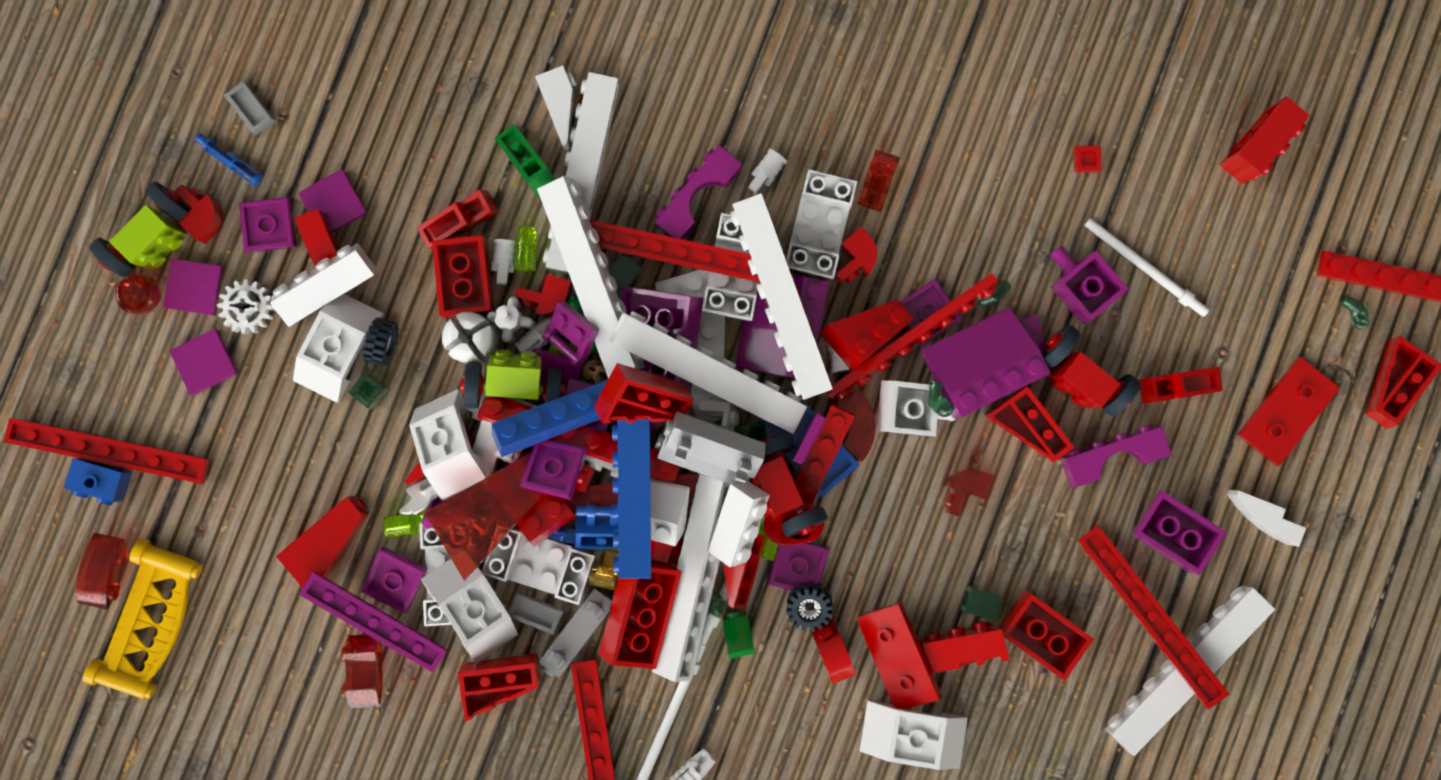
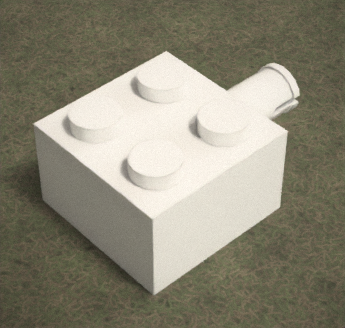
[877,381,955,437]

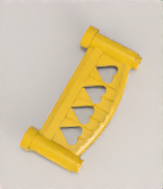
[83,538,203,699]

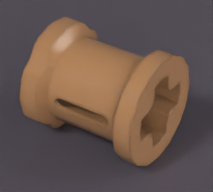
[582,359,609,384]

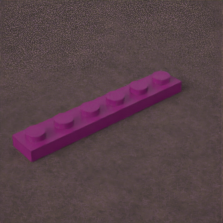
[299,571,447,673]

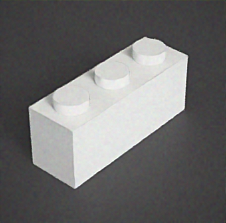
[708,480,770,567]

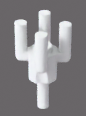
[487,297,537,345]

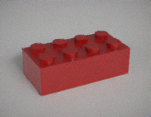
[598,560,682,669]

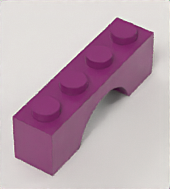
[655,145,742,240]
[1060,424,1172,487]

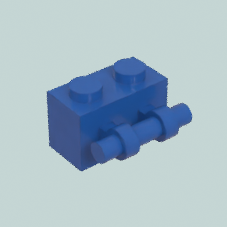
[575,503,619,550]

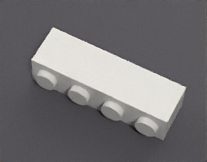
[270,243,376,327]

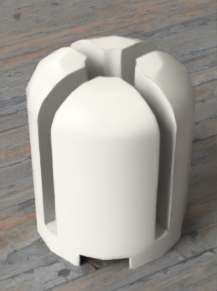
[442,312,501,365]

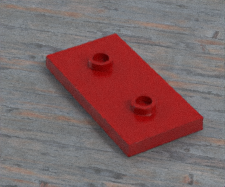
[1237,357,1340,466]
[856,602,942,709]

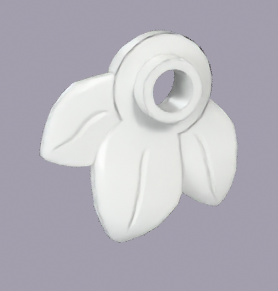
[399,478,439,515]

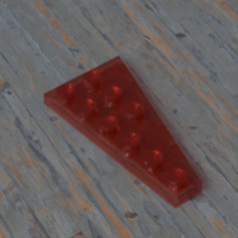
[424,452,544,582]

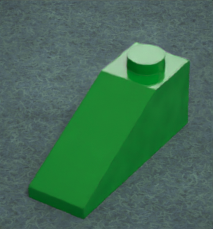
[495,124,555,200]
[722,610,755,659]

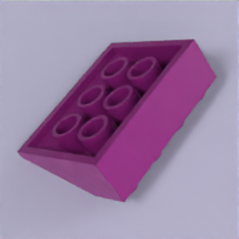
[735,275,829,380]
[621,286,704,394]
[920,307,1050,418]

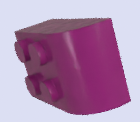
[1132,490,1227,575]

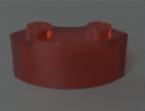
[841,390,875,462]
[76,533,129,610]
[341,634,383,709]

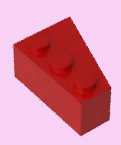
[819,299,914,371]
[1365,335,1441,429]
[594,363,694,423]
[984,386,1074,462]
[918,620,1010,673]
[457,653,541,722]

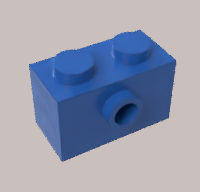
[64,458,132,505]

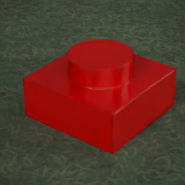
[1073,146,1102,173]

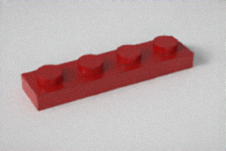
[794,404,855,504]

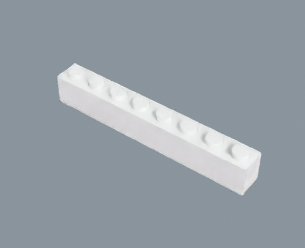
[543,72,620,275]
[537,176,645,378]
[730,193,832,400]
[609,311,807,434]
[652,474,730,682]
[1105,586,1275,756]

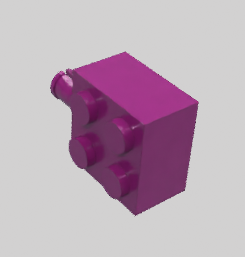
[1050,245,1129,324]

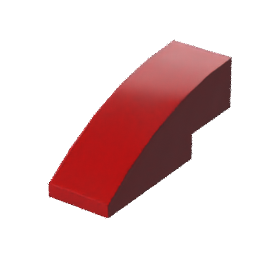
[416,190,500,249]
[295,209,340,268]
[1138,367,1223,404]

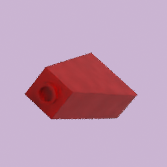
[276,496,369,588]

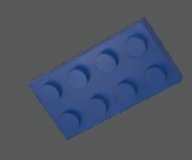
[755,389,859,498]

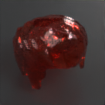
[114,273,162,316]

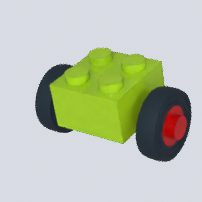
[89,181,189,278]
[460,349,565,408]

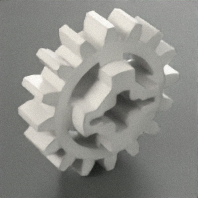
[217,279,275,335]

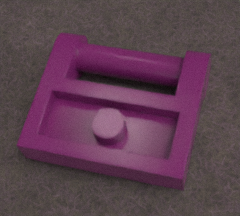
[542,301,599,368]

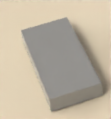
[224,80,276,136]
[508,592,564,635]

